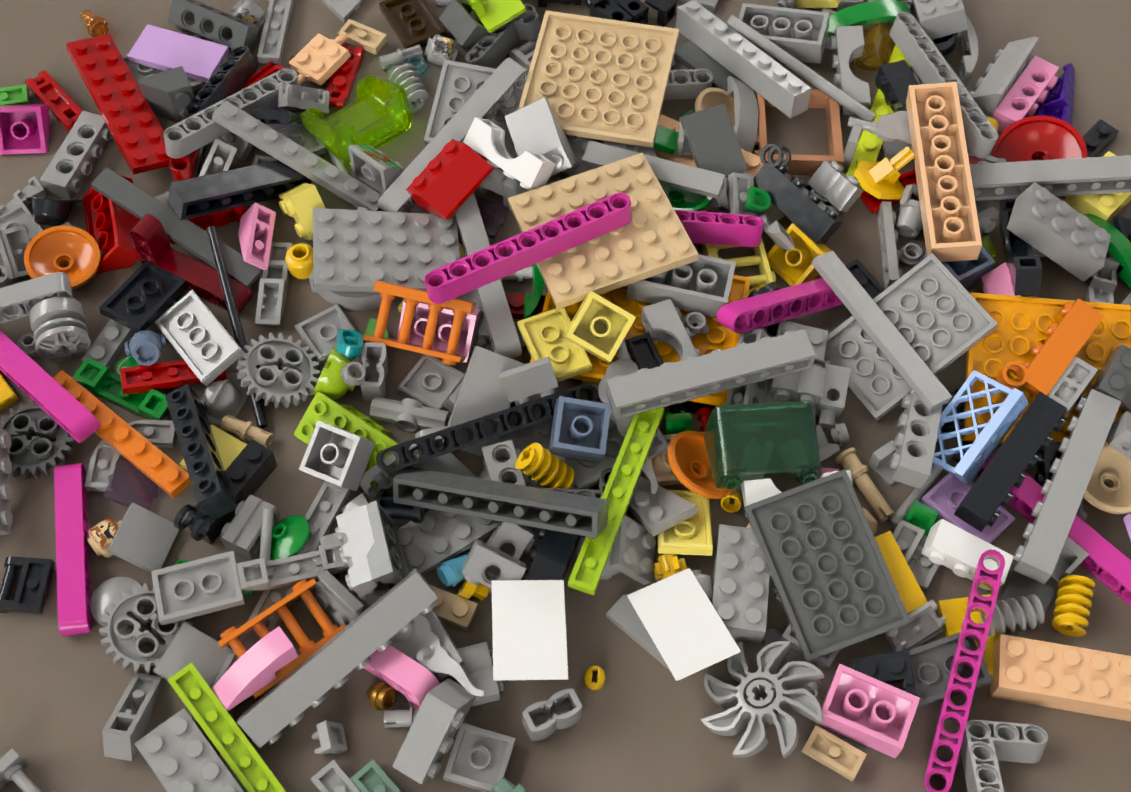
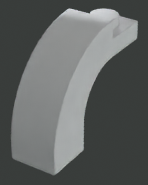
[317,290,382,312]

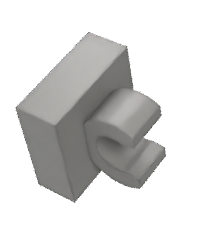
[312,720,348,755]

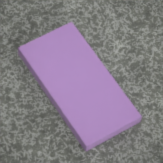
[127,24,229,82]

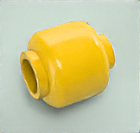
[285,243,313,279]

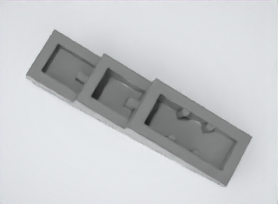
[255,242,293,326]
[1086,251,1119,304]

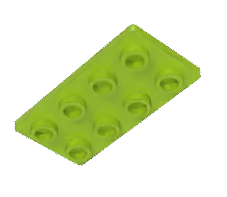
[466,0,526,33]
[294,392,399,487]

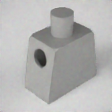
[815,364,851,429]

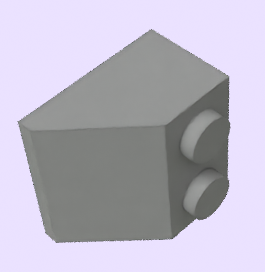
[498,357,559,406]

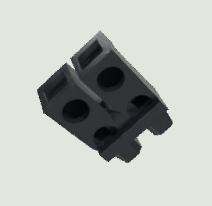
[585,0,649,24]

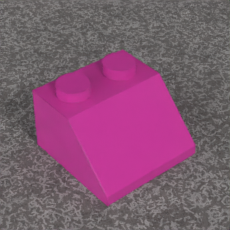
[0,104,51,155]

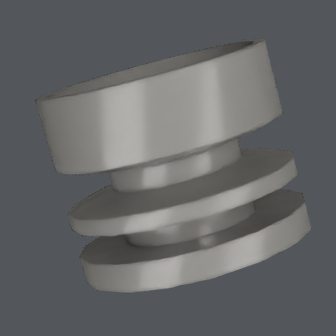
[29,296,91,362]

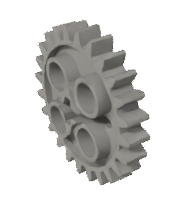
[236,333,320,408]
[99,583,193,674]

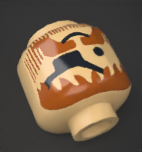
[86,518,122,558]

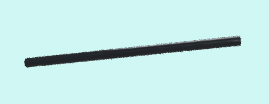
[206,226,268,429]

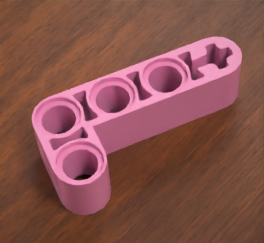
[363,645,440,709]

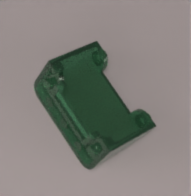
[704,401,821,489]

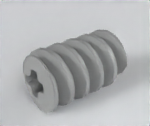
[387,64,429,113]
[981,594,1044,637]

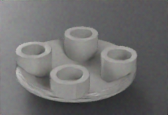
[90,577,145,630]

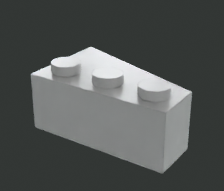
[392,678,476,784]

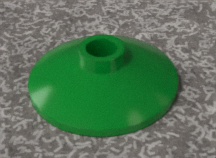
[271,515,310,561]

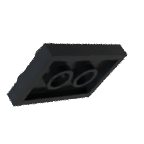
[99,261,187,332]

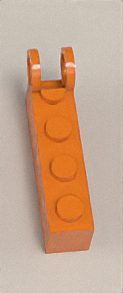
[996,298,1104,398]

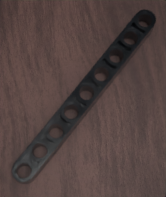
[376,384,598,472]

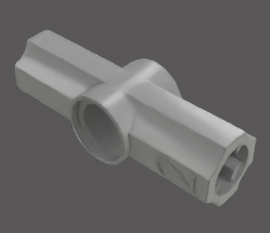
[369,396,449,432]

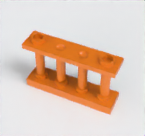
[363,281,477,365]
[218,578,346,701]

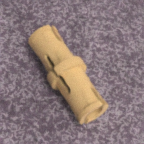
[221,414,274,448]

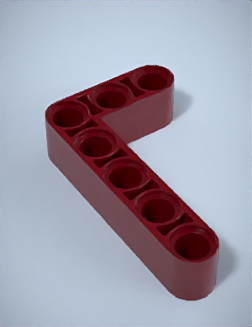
[130,214,253,313]

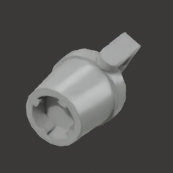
[895,184,923,238]

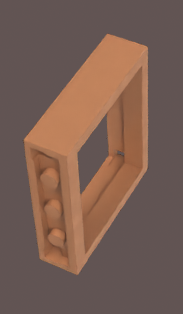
[754,90,844,175]

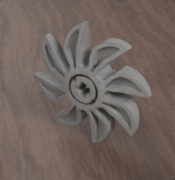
[701,641,825,758]

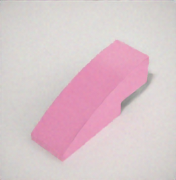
[212,627,299,711]

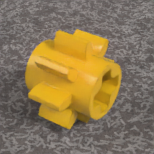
[654,554,687,580]

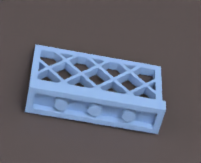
[932,370,1029,486]

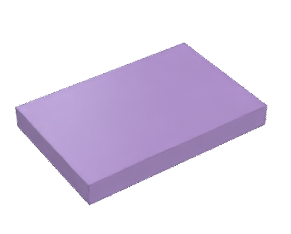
[920,467,1015,544]

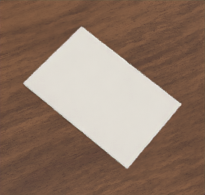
[627,568,741,681]
[492,580,568,680]

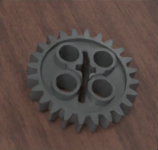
[0,400,77,480]

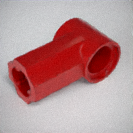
[169,148,201,182]

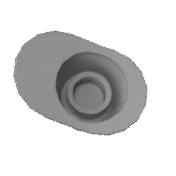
[202,372,249,424]

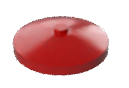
[991,116,1087,199]

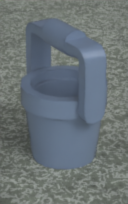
[125,330,167,366]

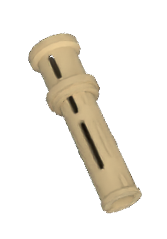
[835,447,895,522]

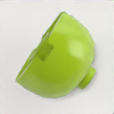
[313,348,355,400]

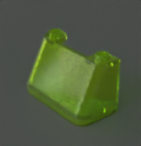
[300,74,412,164]

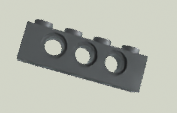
[168,0,260,52]

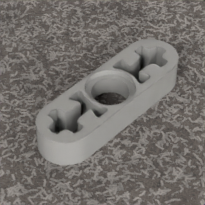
[360,444,427,497]

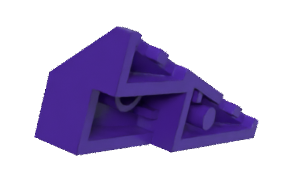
[1035,63,1075,125]

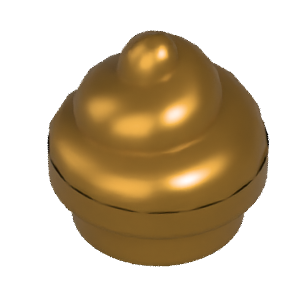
[366,682,396,711]

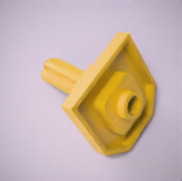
[854,147,915,200]

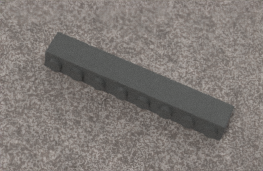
[393,467,608,538]

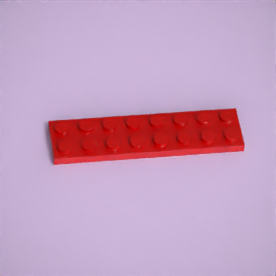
[66,34,172,175]

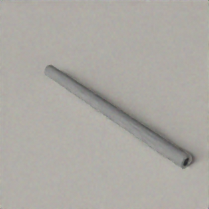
[727,15,877,122]

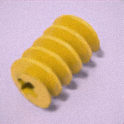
[515,443,575,489]
[1052,575,1095,637]

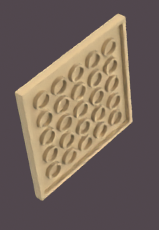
[518,11,679,148]
[508,152,699,310]

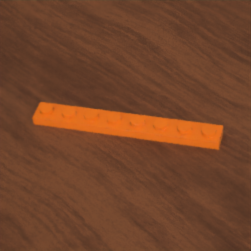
[52,370,191,498]

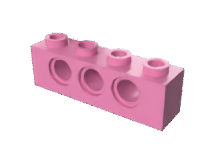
[992,55,1059,132]

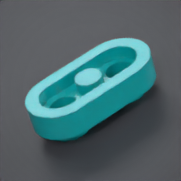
[336,329,364,359]

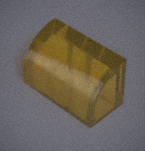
[854,22,894,71]

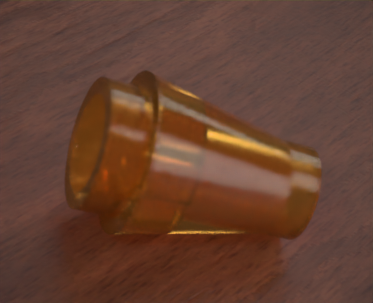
[80,10,109,37]

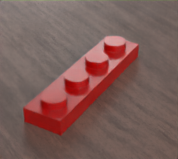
[120,360,227,395]

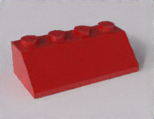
[82,174,139,274]

